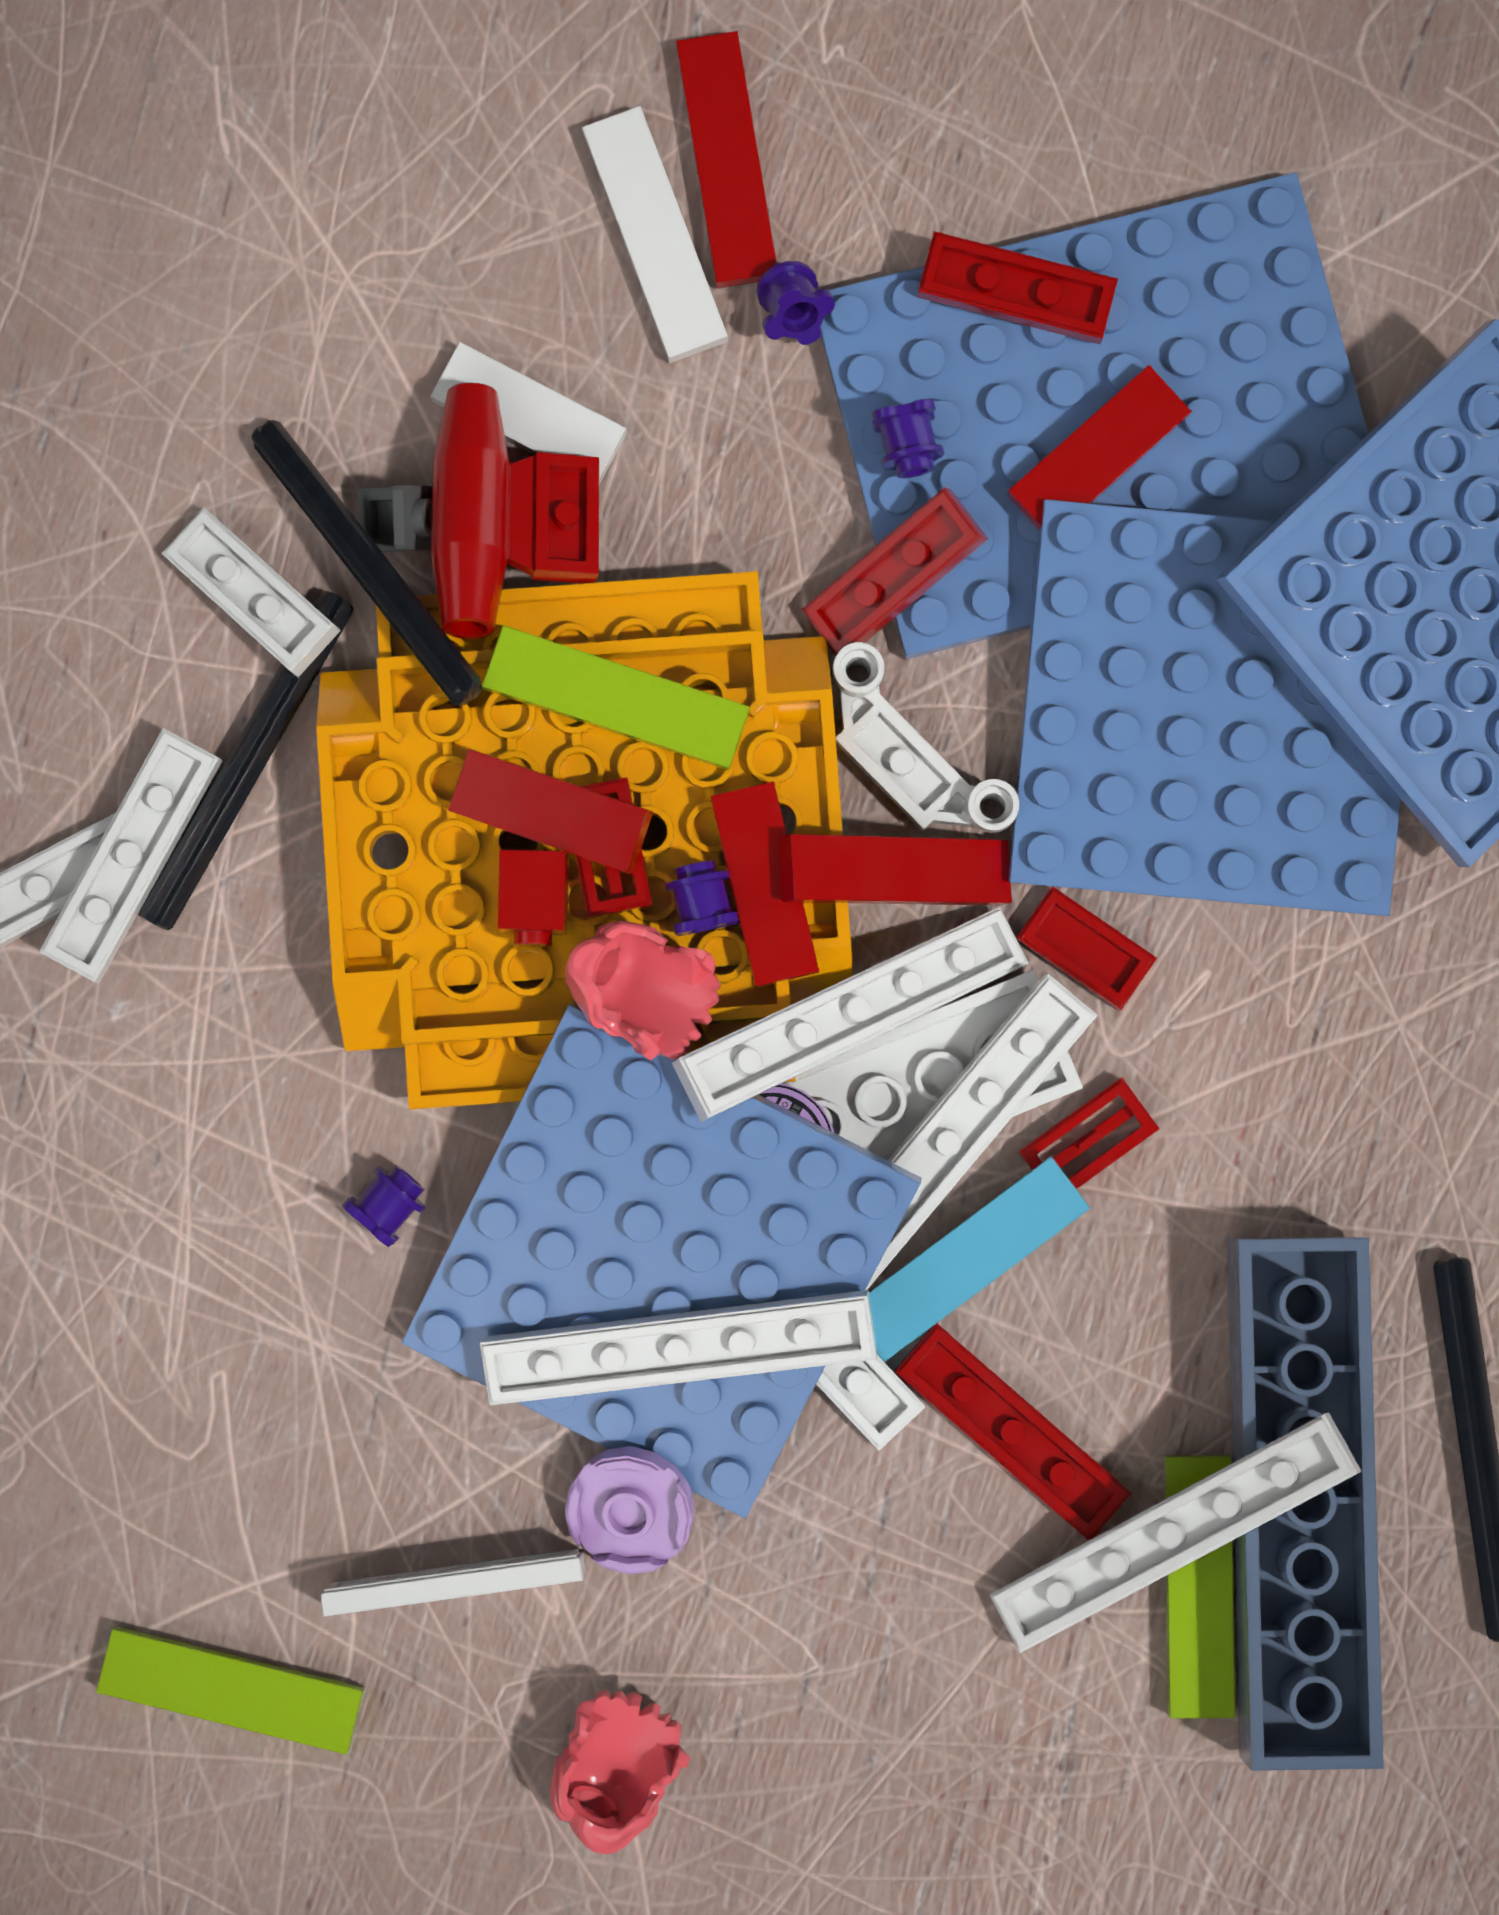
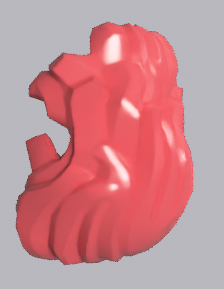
[565,921,720,1061]
[550,1690,691,1854]

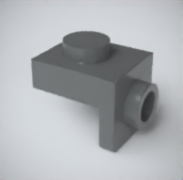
[358,485,432,552]

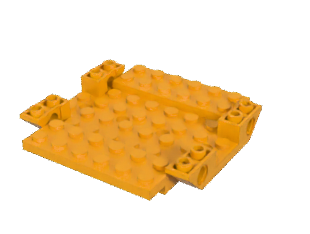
[316,571,853,1110]

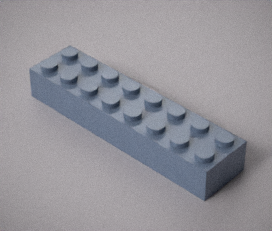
[1227,1236,1384,1771]

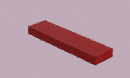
[676,31,777,289]
[779,834,1012,906]
[894,1323,1132,1541]

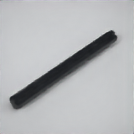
[251,420,482,706]
[140,591,353,930]
[1433,1257,1499,1642]

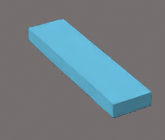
[869,1156,1090,1362]

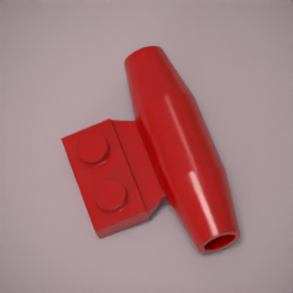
[431,382,599,639]

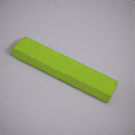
[482,625,750,771]
[1164,1455,1235,1719]
[96,1626,365,1755]

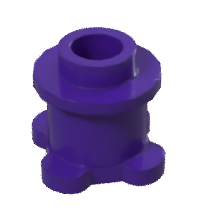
[756,261,835,345]
[872,398,945,478]
[665,861,740,936]
[342,1165,425,1247]

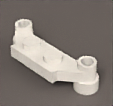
[833,642,1019,833]

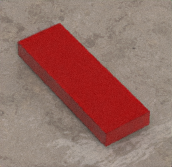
[917,231,1118,345]
[1006,365,1192,530]
[801,487,988,656]
[448,749,653,874]
[710,781,819,988]

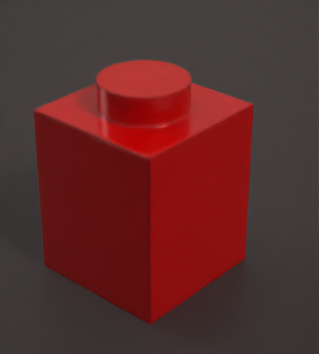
[497,850,569,947]

